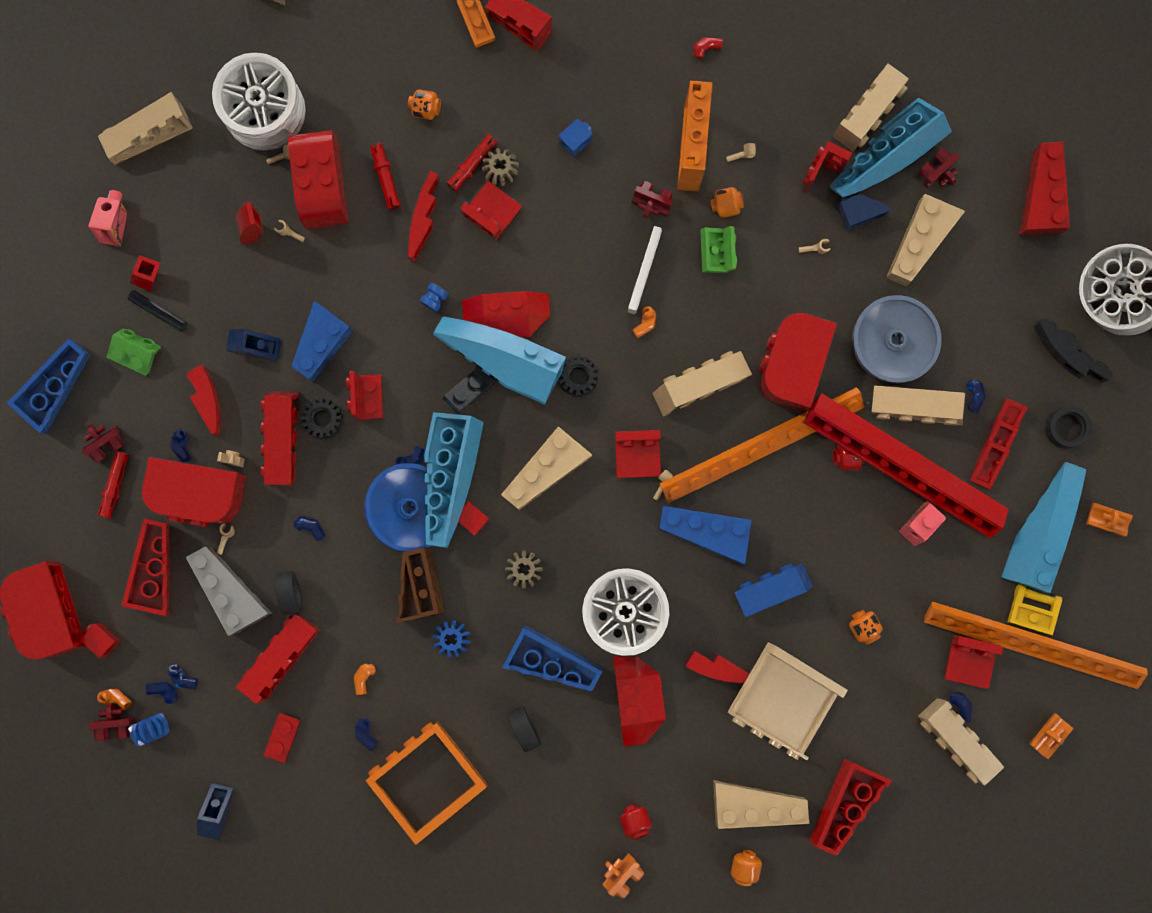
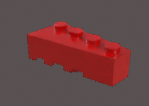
[261,391,299,485]
[235,614,320,704]
[809,759,892,856]

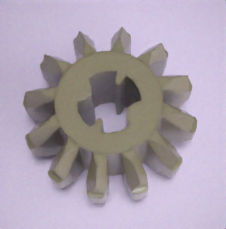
[482,148,519,186]
[505,550,543,588]

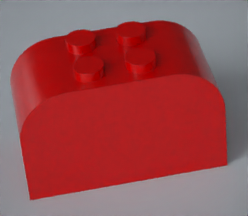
[288,130,349,229]
[759,313,837,413]
[142,457,246,527]
[0,561,86,659]

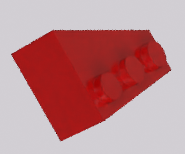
[485,0,552,52]

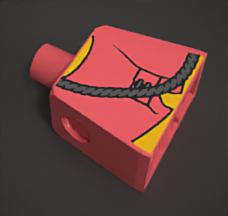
[88,190,127,247]
[898,501,946,547]

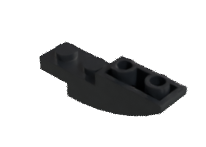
[1034,318,1113,383]
[443,365,498,414]

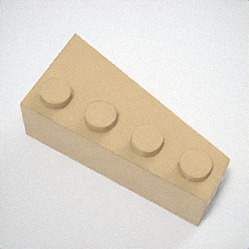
[833,64,909,152]
[98,92,193,165]
[886,194,965,287]
[652,351,752,417]
[872,386,965,426]
[501,427,592,510]
[918,698,1004,786]
[713,780,809,829]

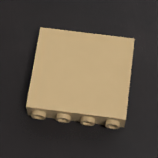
[727,642,848,760]

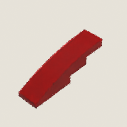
[408,171,440,263]
[970,397,1028,489]

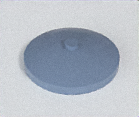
[852,295,941,384]

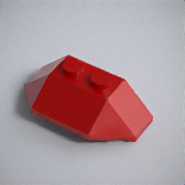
[462,291,550,338]
[613,655,666,746]

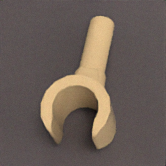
[726,143,756,162]
[266,144,290,165]
[274,220,305,242]
[799,239,830,254]
[653,470,673,501]
[217,523,235,555]

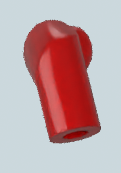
[693,37,723,58]

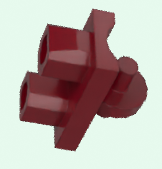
[919,148,960,188]
[631,181,673,218]
[81,424,124,463]
[88,703,135,741]

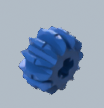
[433,620,471,658]
[129,713,170,746]

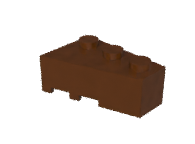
[396,547,445,623]

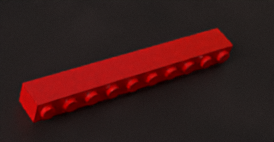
[803,393,1009,539]

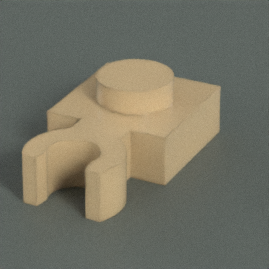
[217,450,245,468]

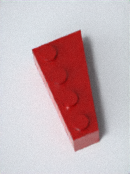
[1019,142,1070,236]
[122,518,170,616]

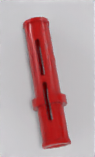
[446,134,498,192]
[369,143,401,210]
[97,451,130,519]

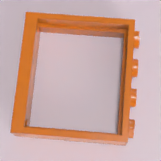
[677,81,712,192]
[365,722,488,845]

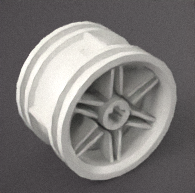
[212,53,306,151]
[582,568,669,656]

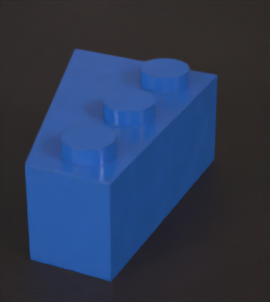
[292,301,353,383]
[735,562,813,617]

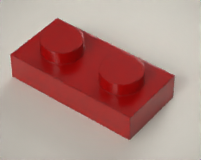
[263,712,301,763]

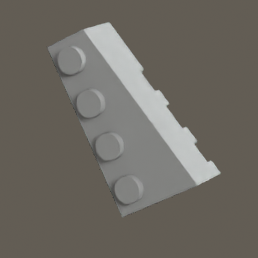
[186,546,273,636]

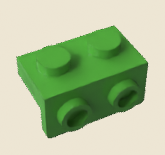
[700,226,737,274]
[106,329,161,376]

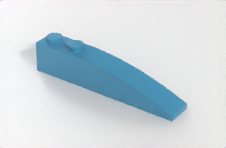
[830,98,952,197]
[433,317,566,404]
[424,412,484,548]
[1001,462,1086,593]

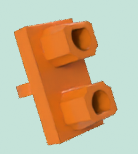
[1086,503,1133,537]
[1029,713,1074,759]
[603,853,644,898]

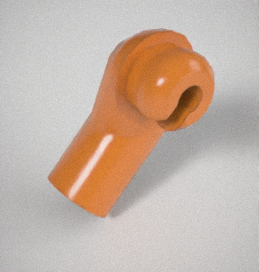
[632,306,656,338]
[354,663,376,695]
[97,689,132,710]

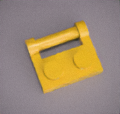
[1007,584,1062,635]

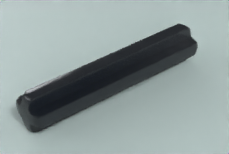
[127,290,187,332]

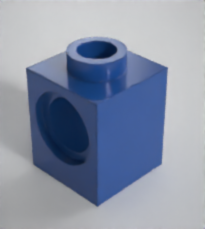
[559,119,592,157]

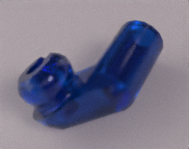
[967,379,986,413]
[170,429,191,463]
[395,445,425,465]
[294,516,326,541]
[167,664,198,689]
[146,682,178,704]
[949,692,972,723]
[355,718,378,751]

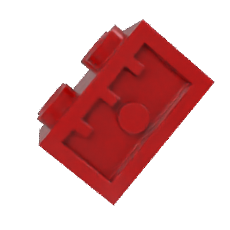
[802,141,852,192]
[460,181,522,241]
[346,371,384,420]
[615,430,661,478]
[944,635,1004,689]

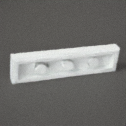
[628,226,662,315]

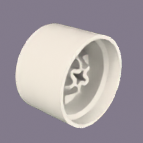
[1079,244,1152,335]

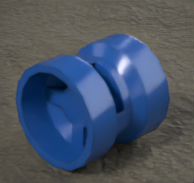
[419,282,449,313]

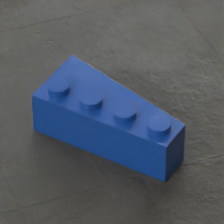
[7,338,91,434]
[659,506,751,565]
[502,625,604,691]

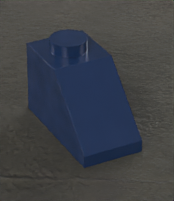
[837,194,890,231]
[226,329,281,360]
[197,783,234,840]

